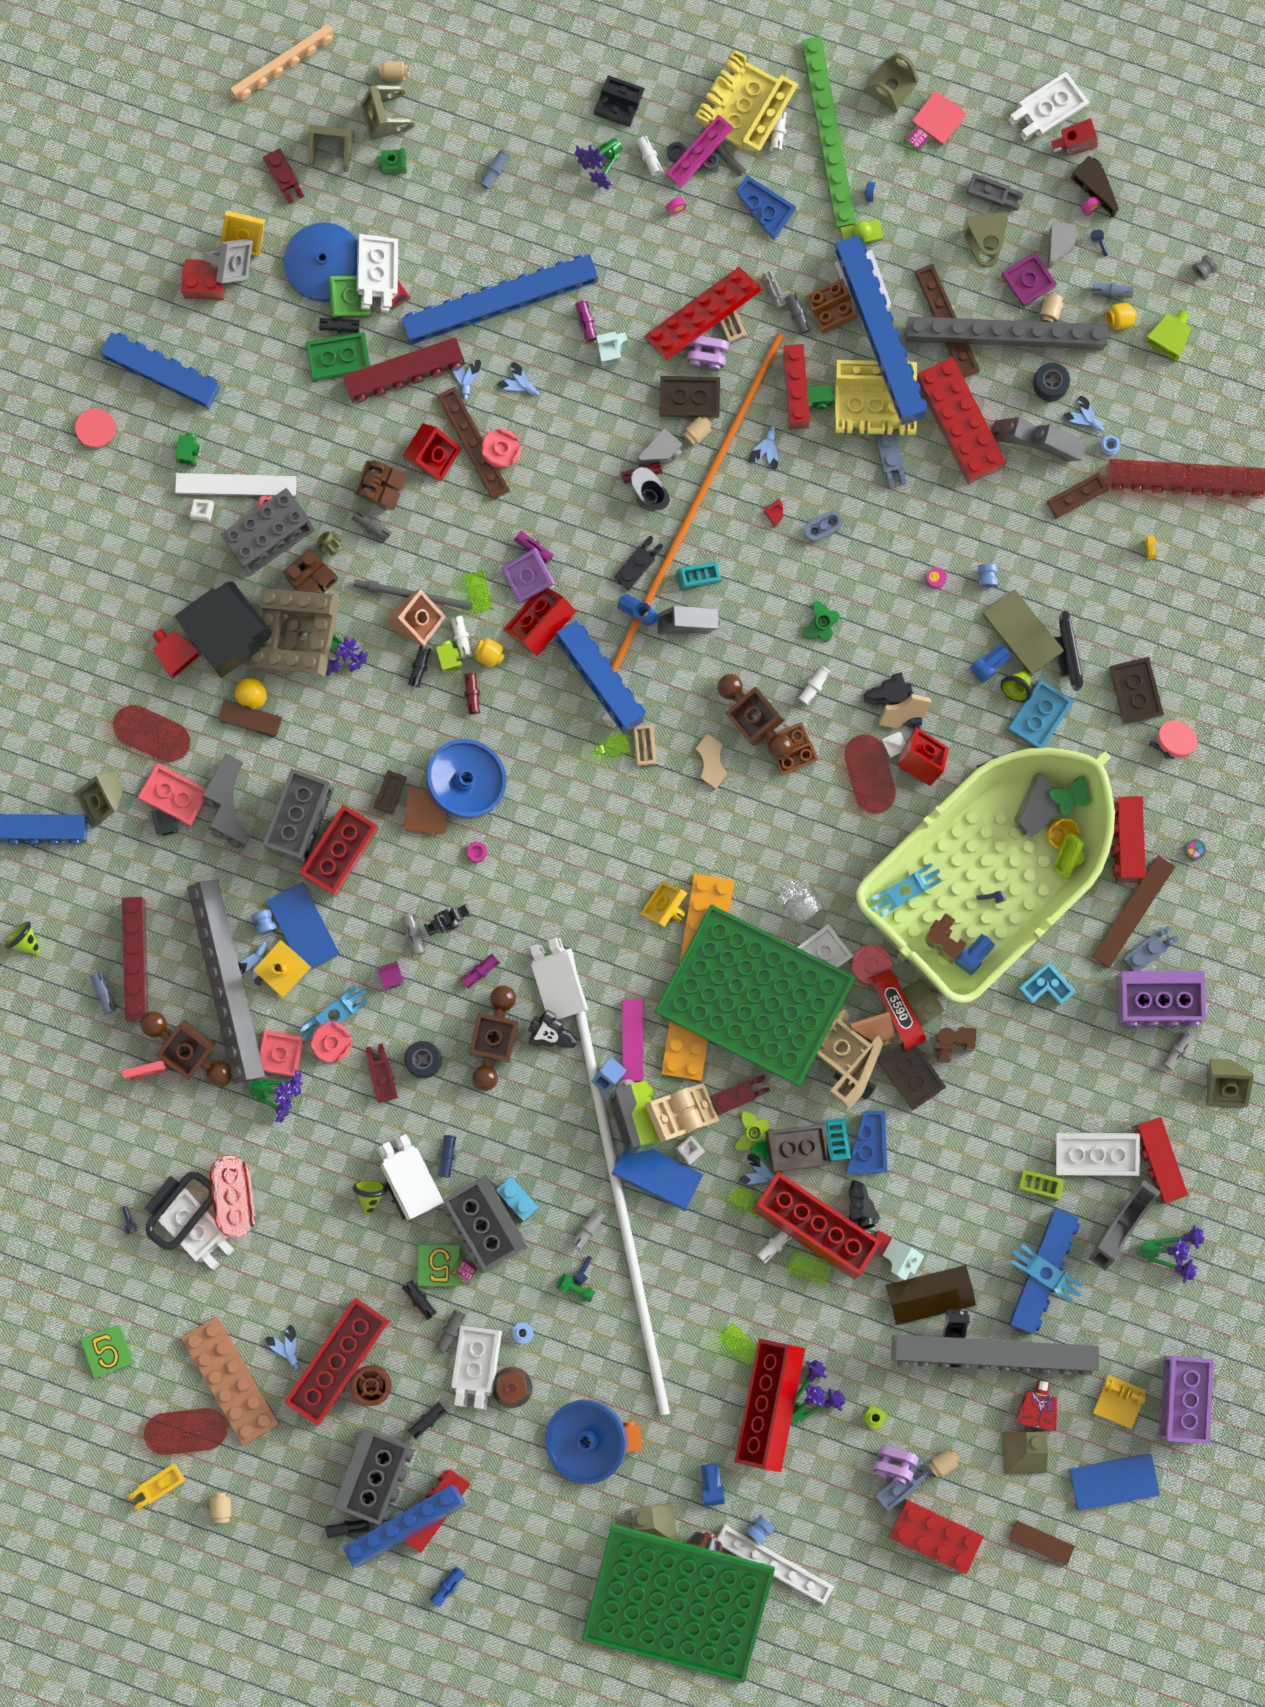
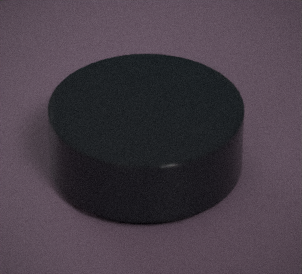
[667,142,686,163]

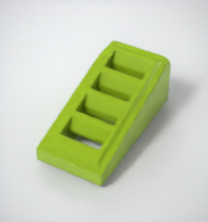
[1018,1169,1065,1200]

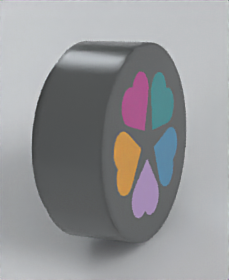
[1185,839,1206,860]

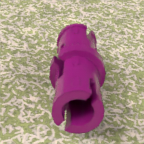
[575,300,597,342]
[514,531,554,565]
[461,953,500,989]

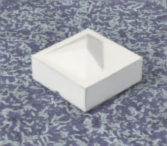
[189,499,214,522]
[881,731,906,758]
[676,1135,705,1165]

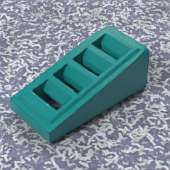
[676,562,722,591]
[824,1118,851,1161]

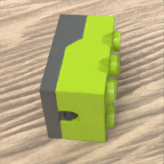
[609,1079,661,1156]

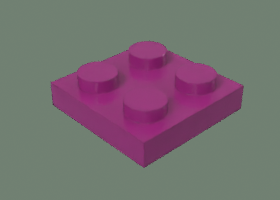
[1002,252,1057,307]

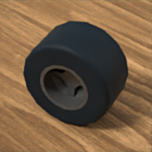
[1033,362,1071,402]
[404,1041,442,1079]

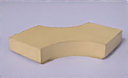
[879,694,931,729]
[695,733,728,790]

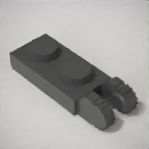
[966,173,1024,211]

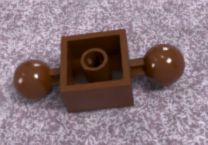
[717,674,794,760]
[469,985,519,1092]
[141,1011,232,1087]

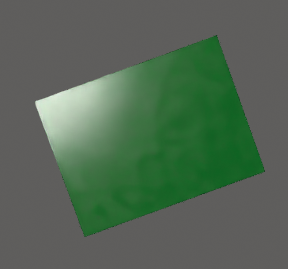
[654,905,856,1087]
[582,1524,775,1683]

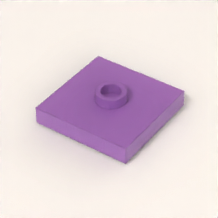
[501,548,555,603]

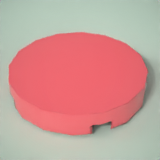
[75,408,116,448]
[481,429,521,469]
[1157,720,1197,758]
[851,945,892,986]
[310,1021,352,1062]

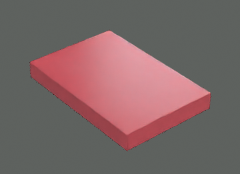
[137,763,206,827]

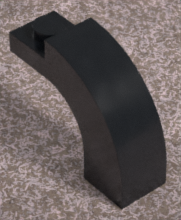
[943,1310,970,1368]

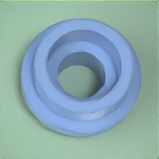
[1100,435,1120,456]
[512,1323,533,1344]

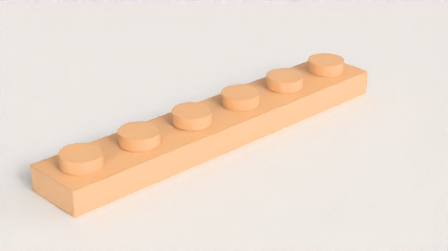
[231,24,335,101]

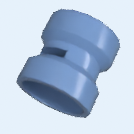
[978,564,998,588]
[251,909,277,936]
[746,1515,775,1545]

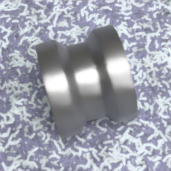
[1192,255,1218,281]

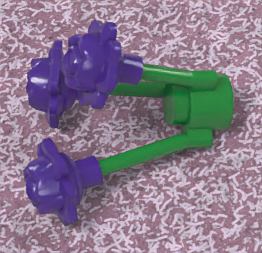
[1141,1225,1205,1283]
[791,1360,845,1424]

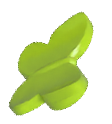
[735,1111,770,1151]

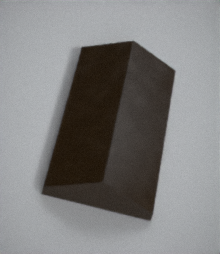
[886,1265,976,1325]

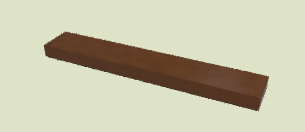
[915,264,980,378]
[437,387,510,500]
[1092,855,1176,968]

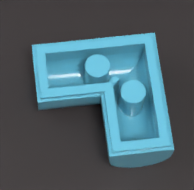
[1018,961,1076,1006]

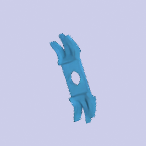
[870,863,942,917]
[299,985,369,1041]
[1010,1244,1083,1303]

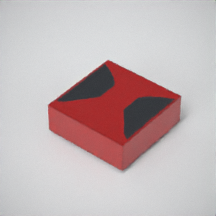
[391,281,410,309]

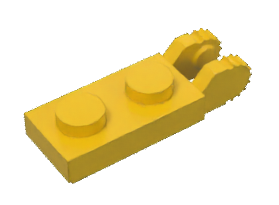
[126,1463,186,1512]

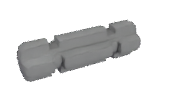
[763,271,786,309]

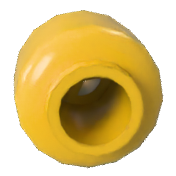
[1105,303,1137,330]
[473,638,505,668]

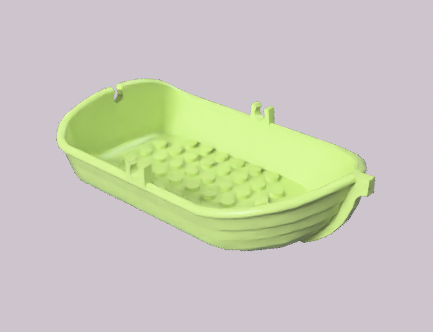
[856,747,1115,1003]

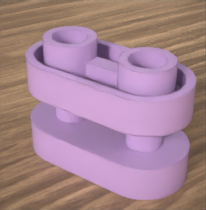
[686,336,729,370]
[872,1446,919,1485]

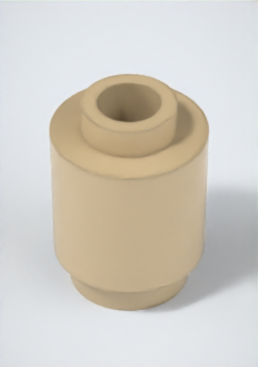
[379,61,409,82]
[1039,293,1063,322]
[682,417,712,446]
[928,1448,960,1478]
[210,1492,231,1523]

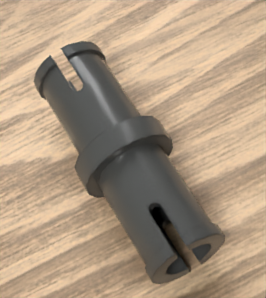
[785,293,812,335]
[352,509,392,542]
[435,1310,466,1353]

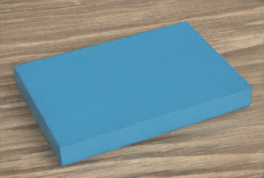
[1007,679,1074,748]

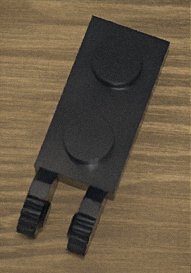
[614,535,663,591]

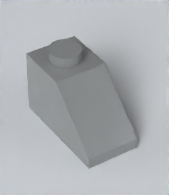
[1048,223,1079,268]
[638,428,682,465]

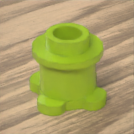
[862,1405,887,1430]

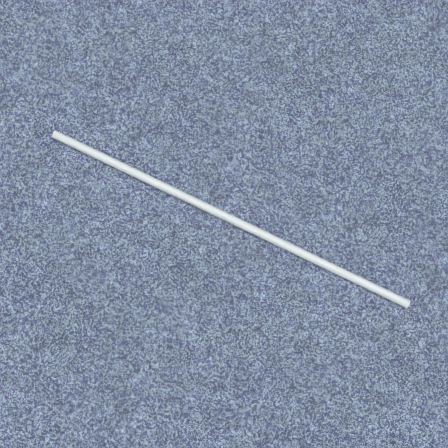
[566,949,670,1415]

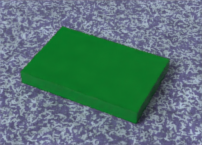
[305,332,370,382]

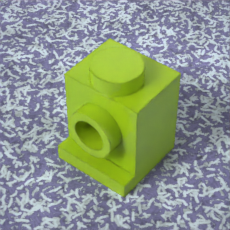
[436,641,463,674]

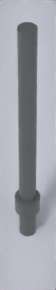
[353,579,472,611]

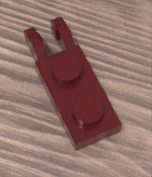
[263,148,304,204]
[366,1043,398,1103]
[710,1075,771,1115]

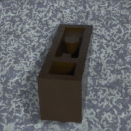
[1070,156,1119,218]

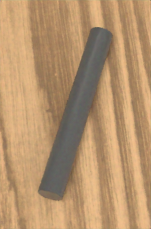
[699,129,746,175]

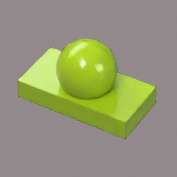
[840,219,884,244]
[1053,833,1086,879]

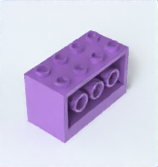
[1116,971,1206,1028]
[1160,1355,1214,1444]

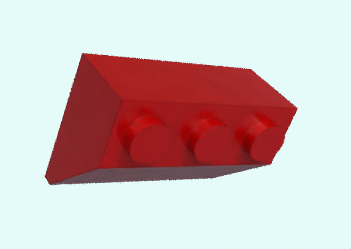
[503,588,577,656]

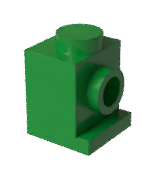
[378,148,407,175]
[807,385,835,412]
[175,433,200,466]

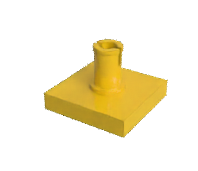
[220,210,265,256]
[640,881,687,927]
[253,940,312,998]

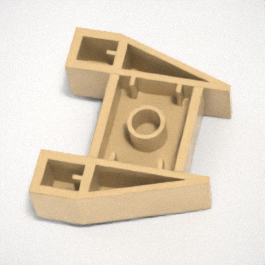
[815,1009,883,1110]

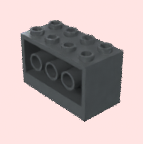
[220,488,314,577]
[263,768,334,865]
[442,1175,529,1272]
[333,1426,415,1525]

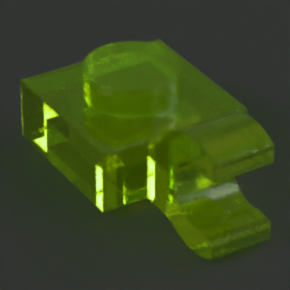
[594,733,631,758]
[727,1184,760,1219]

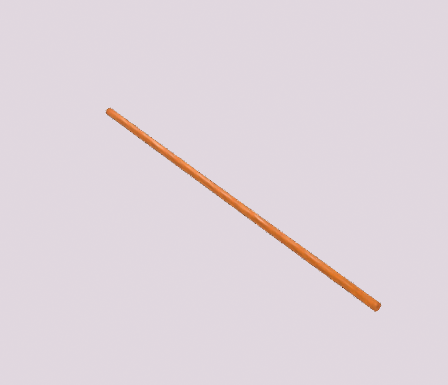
[611,333,784,672]

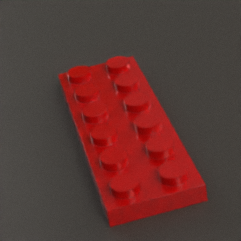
[644,267,762,361]

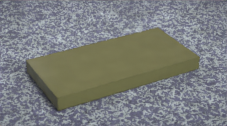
[982,589,1064,676]

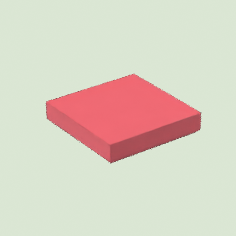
[912,91,967,145]
[259,1030,304,1077]
[122,1061,169,1081]

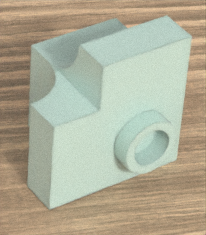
[596,332,627,367]
[883,1238,924,1281]

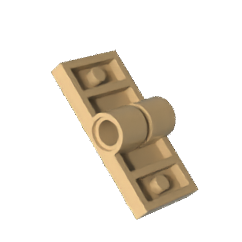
[645,1083,720,1143]

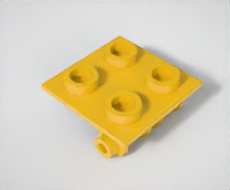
[1093,1375,1147,1429]

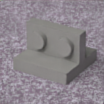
[203,239,253,283]

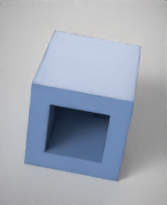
[591,1057,627,1094]

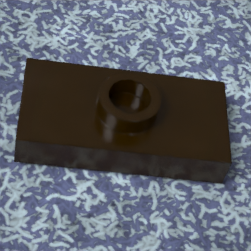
[373,770,407,815]

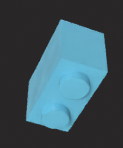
[496,1177,539,1222]

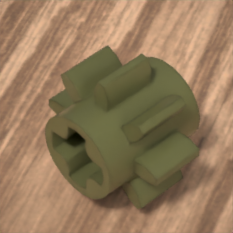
[317,531,343,556]

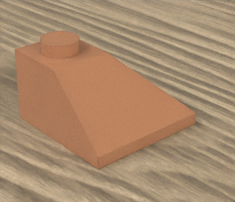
[386,589,446,646]
[849,1012,895,1046]

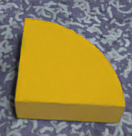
[1144,535,1156,560]

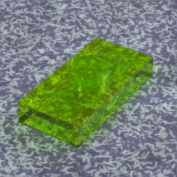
[464,570,493,614]
[786,1252,832,1286]
[718,1323,757,1366]

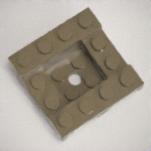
[248,588,340,677]

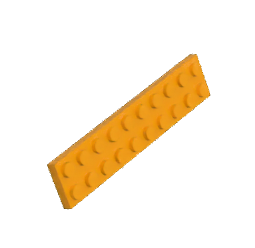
[661,874,734,1081]

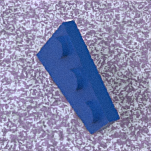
[736,175,796,241]
[846,1111,887,1174]

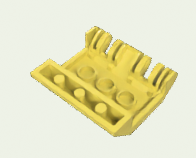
[694,50,798,152]
[835,360,917,435]

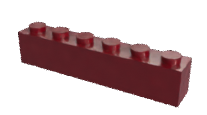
[343,337,465,403]
[122,897,149,1022]

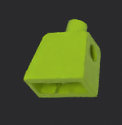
[1145,310,1192,362]

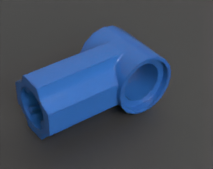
[617,593,658,626]
[970,644,1011,684]
[955,934,995,976]
[701,1463,725,1507]

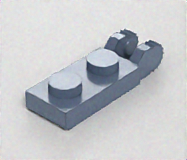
[875,430,906,488]
[1123,925,1179,971]
[874,1460,931,1513]

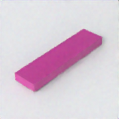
[666,114,733,188]
[622,999,643,1081]

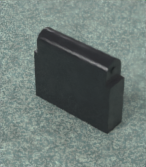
[174,581,272,678]

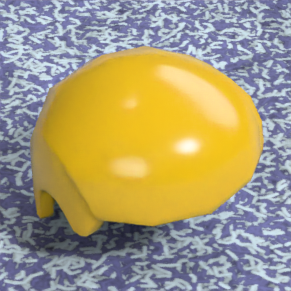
[234,678,267,709]
[1047,818,1080,849]

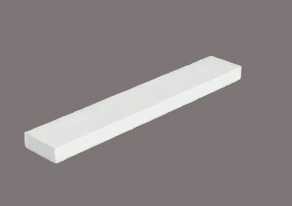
[175,473,297,497]
[716,1524,834,1605]

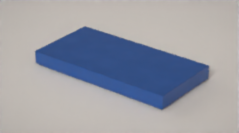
[267,882,340,970]
[611,1149,704,1211]
[1069,1453,1160,1511]

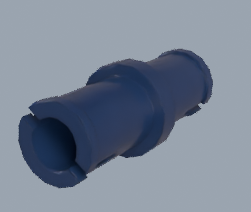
[437,1135,457,1178]

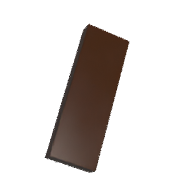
[1046,472,1109,519]
[218,701,282,737]
[1009,1520,1075,1565]

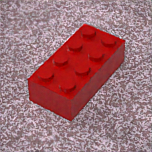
[1111,796,1146,883]
[299,805,379,897]
[888,1499,984,1575]

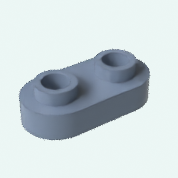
[805,511,843,542]

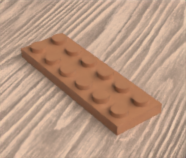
[181,1316,279,1446]

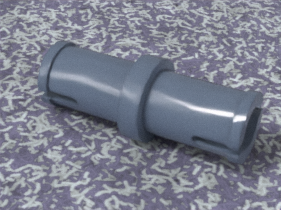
[479,149,510,190]
[1092,282,1134,298]
[90,972,117,1014]

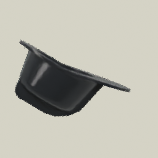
[631,467,670,511]

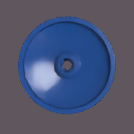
[284,223,358,302]
[425,739,506,819]
[545,1399,627,1484]

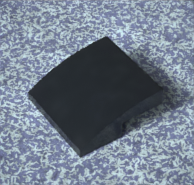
[593,75,645,127]

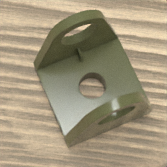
[864,53,919,113]
[361,85,415,140]
[308,125,354,172]
[963,212,1008,267]

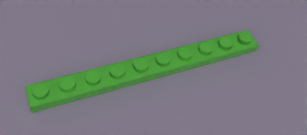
[802,37,856,229]

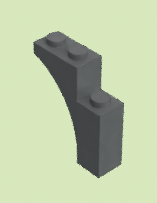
[992,417,1086,462]
[201,753,250,848]
[1088,1180,1160,1271]

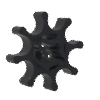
[424,904,472,936]

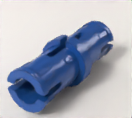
[430,1566,466,1608]

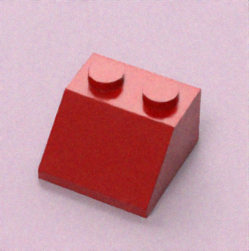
[181,259,225,300]
[402,423,462,481]
[897,727,949,787]

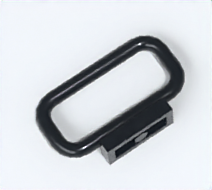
[1054,610,1083,691]
[144,1172,217,1250]

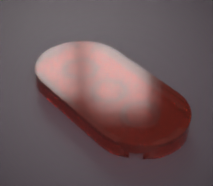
[113,705,191,763]
[844,734,896,814]
[209,1155,256,1238]
[144,1408,228,1455]

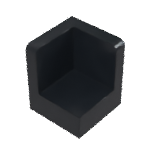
[151,810,179,837]

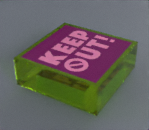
[904,124,932,153]
[450,1256,477,1285]

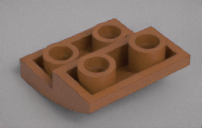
[806,278,859,334]
[764,722,818,776]
[404,787,447,834]

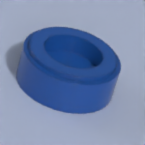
[865,182,876,202]

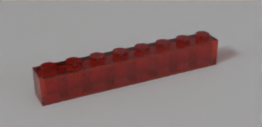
[1106,459,1265,499]

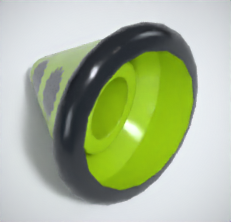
[1000,669,1032,702]
[5,921,40,955]
[352,1180,387,1216]

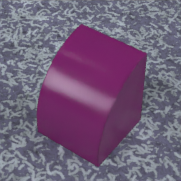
[378,961,405,991]

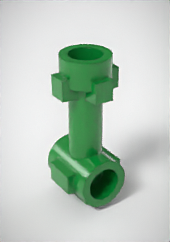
[556,1273,595,1303]

